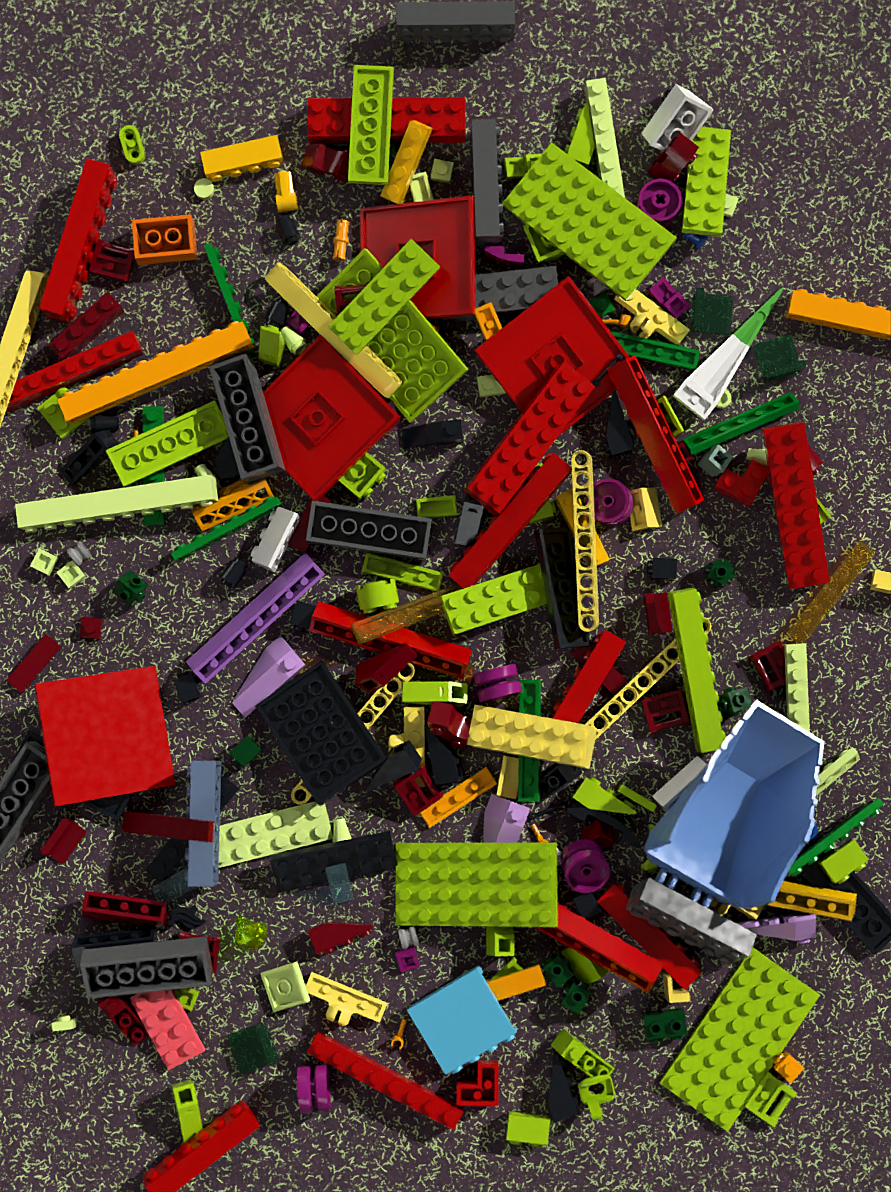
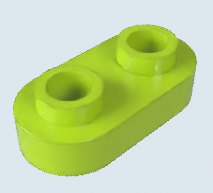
[119,125,145,165]

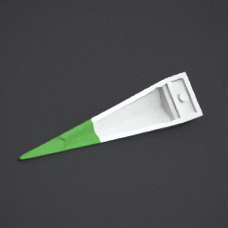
[673,288,783,421]

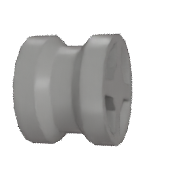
[587,277,609,297]
[67,541,92,566]
[398,926,419,950]

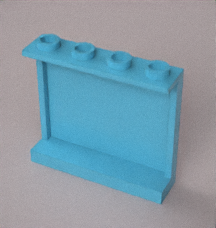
[407,965,518,1075]

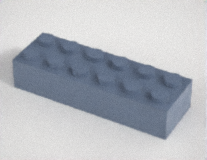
[185,761,221,887]

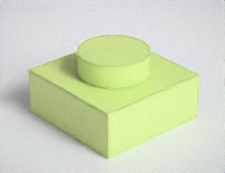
[431,159,454,183]
[724,194,739,218]
[30,548,58,576]
[57,560,86,589]
[52,1015,77,1031]

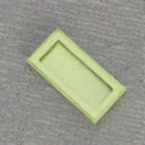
[409,172,434,202]

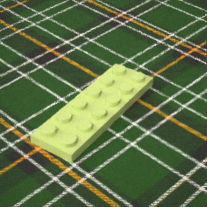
[219,801,333,868]

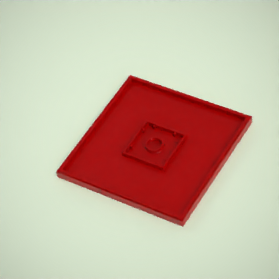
[360,195,475,319]
[474,276,630,436]
[263,334,401,501]
[34,666,176,807]

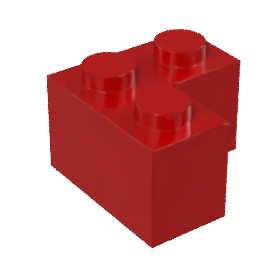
[713,460,768,507]
[456,1060,499,1106]

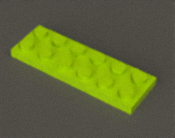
[348,65,394,185]
[682,127,731,237]
[328,239,441,355]
[106,400,229,487]
[439,564,547,635]

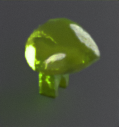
[235,915,268,950]

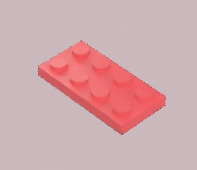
[129,989,205,1070]

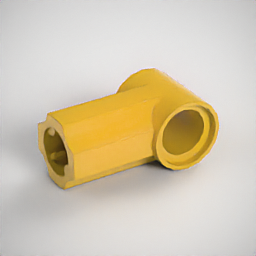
[274,171,298,213]

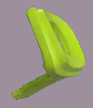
[578,1075,615,1120]

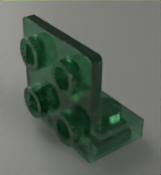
[690,287,733,335]
[753,334,806,383]
[227,1020,280,1074]

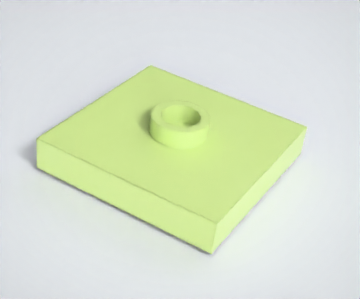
[260,961,310,1013]

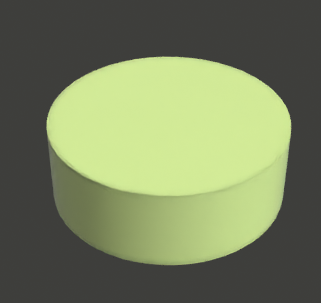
[194,179,215,200]
[715,389,731,409]

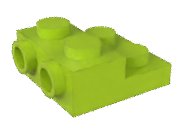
[339,452,387,501]

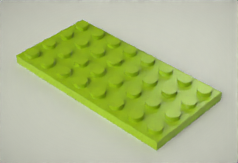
[503,142,677,301]
[316,248,469,423]
[396,843,558,927]
[659,947,820,1132]

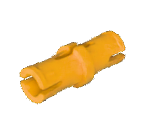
[333,220,349,262]

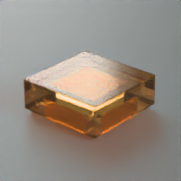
[462,664,475,685]

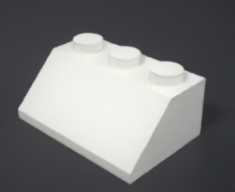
[641,84,713,151]
[251,507,301,573]
[652,756,707,812]

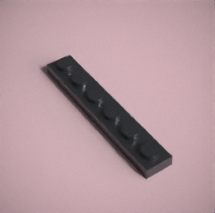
[145,776,240,883]

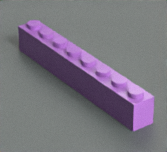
[186,553,325,684]

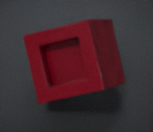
[581,819,614,850]

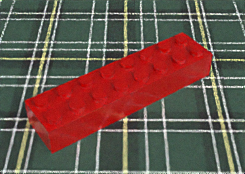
[308,97,466,144]
[39,158,118,324]
[464,361,595,515]
[762,421,830,589]

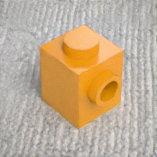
[772,1051,805,1084]

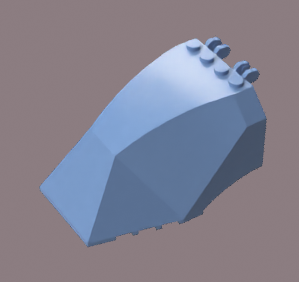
[644,700,824,909]

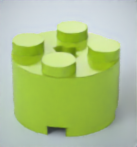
[355,578,399,613]

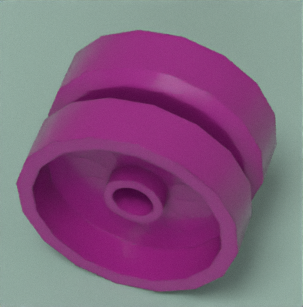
[636,178,682,228]
[586,478,634,525]
[473,664,522,703]
[560,839,610,893]
[297,1064,331,1114]

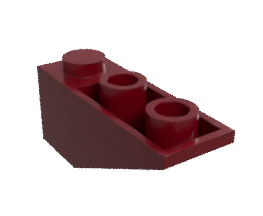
[355,643,417,694]
[307,921,374,955]
[97,995,149,1046]

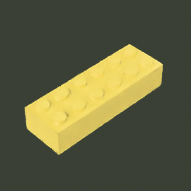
[467,705,597,769]

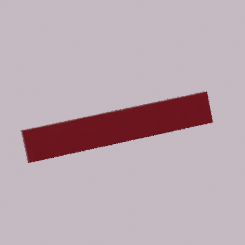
[122,811,214,842]

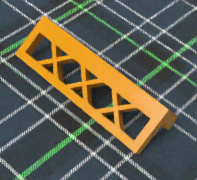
[191,478,274,532]

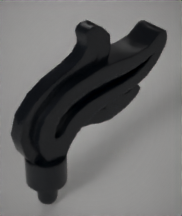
[165,905,206,930]

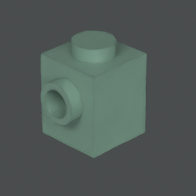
[697,444,733,477]

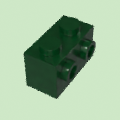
[641,1008,687,1042]

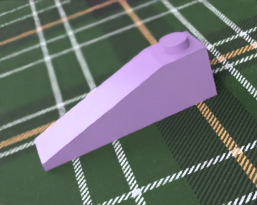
[232,635,306,718]
[483,794,530,843]
[736,912,816,943]

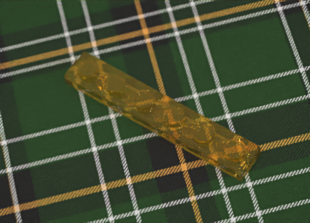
[785,541,876,644]
[351,584,462,645]

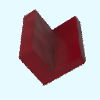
[643,592,673,635]
[40,817,87,864]

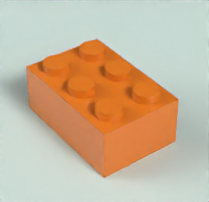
[132,214,198,265]

